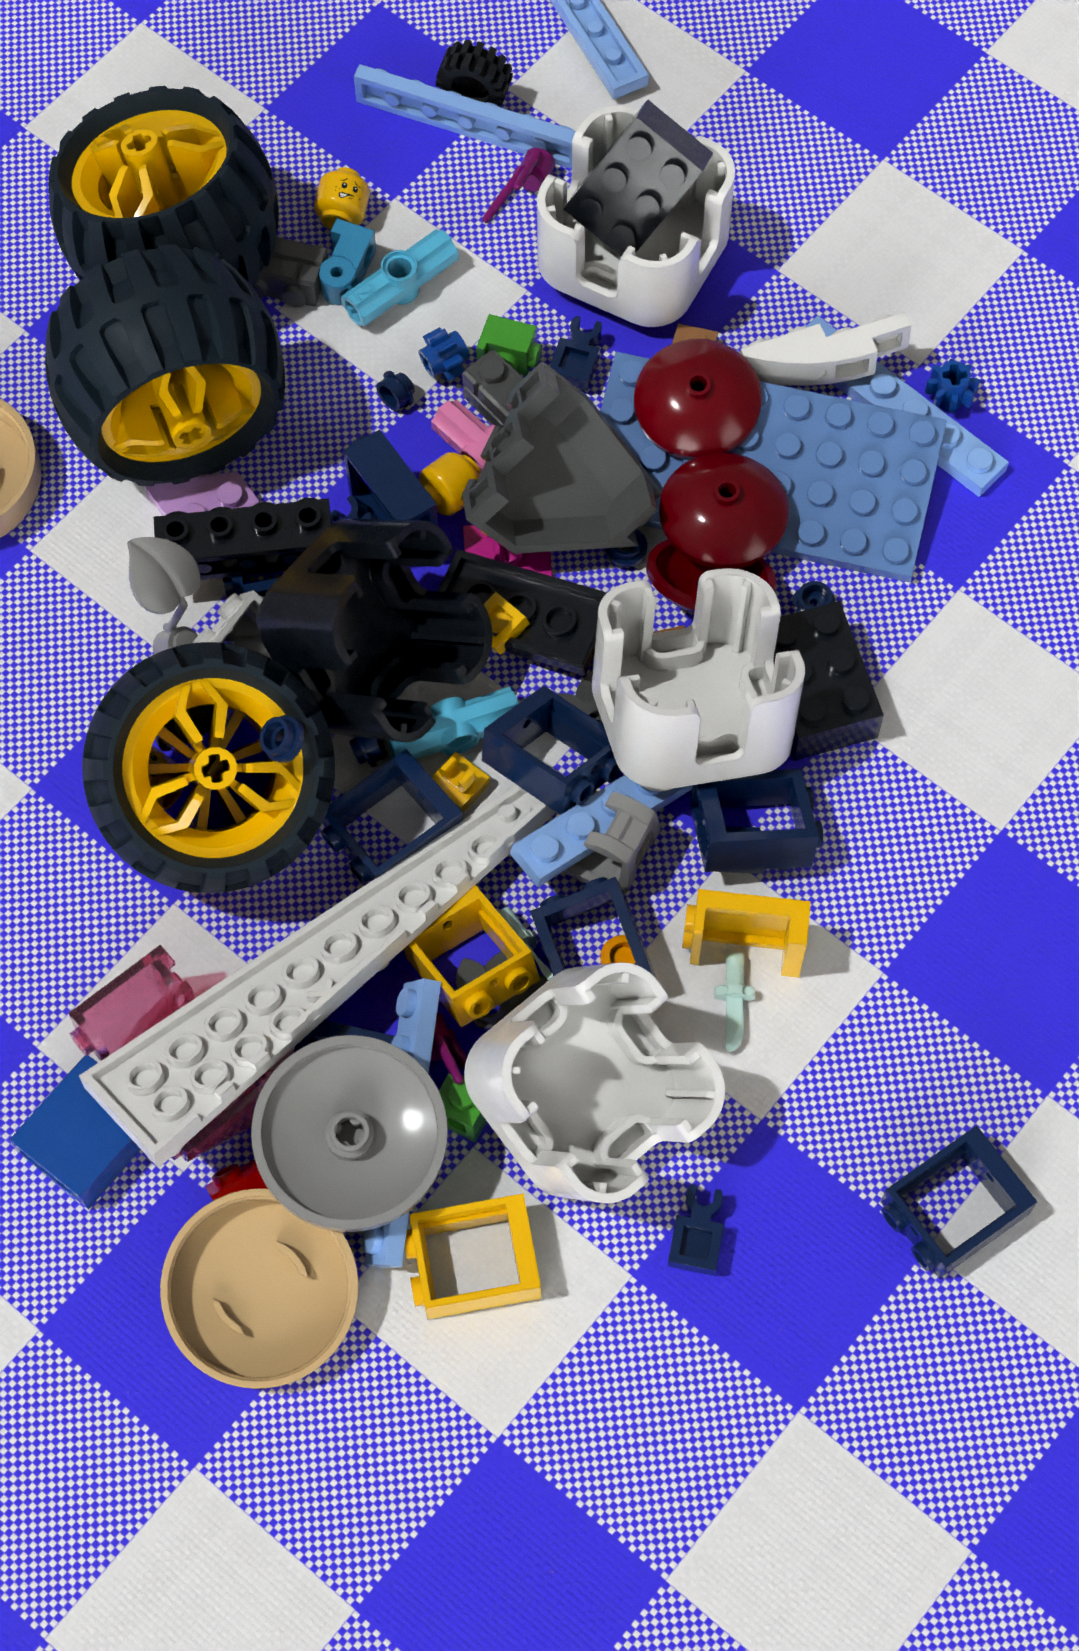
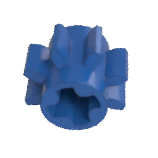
[418,327,470,382]
[925,359,980,414]

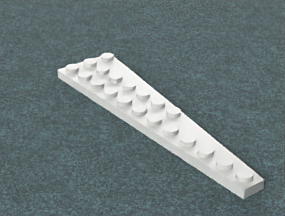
[79,785,556,1168]

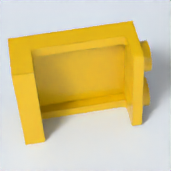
[682,889,811,978]

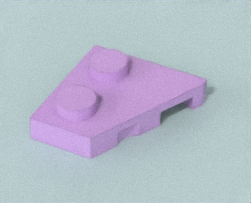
[145,471,260,516]

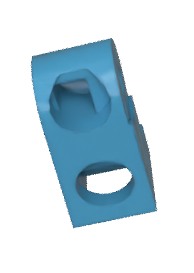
[319,218,376,305]

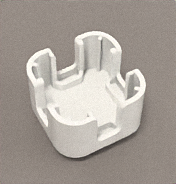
[537,105,735,327]
[592,568,805,791]
[464,963,725,1203]

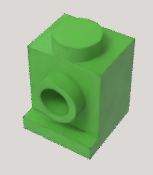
[476,314,542,376]
[439,1073,487,1143]

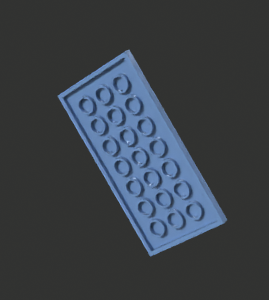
[600,352,947,583]

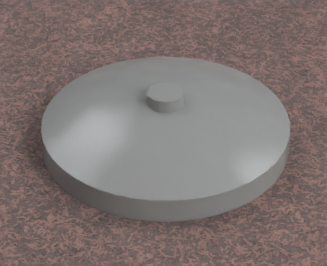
[251,1035,448,1232]

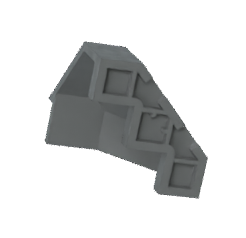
[462,361,662,554]

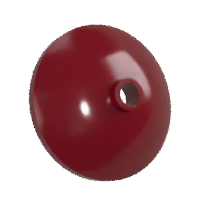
[634,339,762,460]
[659,453,789,569]
[646,540,776,613]

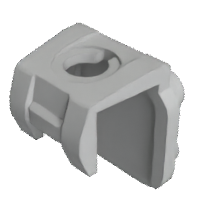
[555,790,661,893]

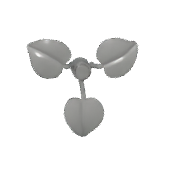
[127,537,272,752]

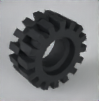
[435,40,513,107]

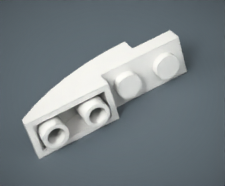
[740,312,912,386]

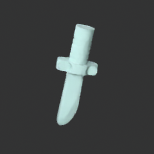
[498,907,553,981]
[714,953,755,1052]

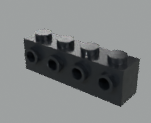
[153,498,333,580]

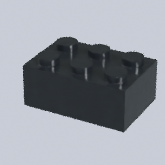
[563,100,713,256]
[774,601,884,761]

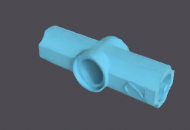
[341,229,459,327]
[387,687,519,760]

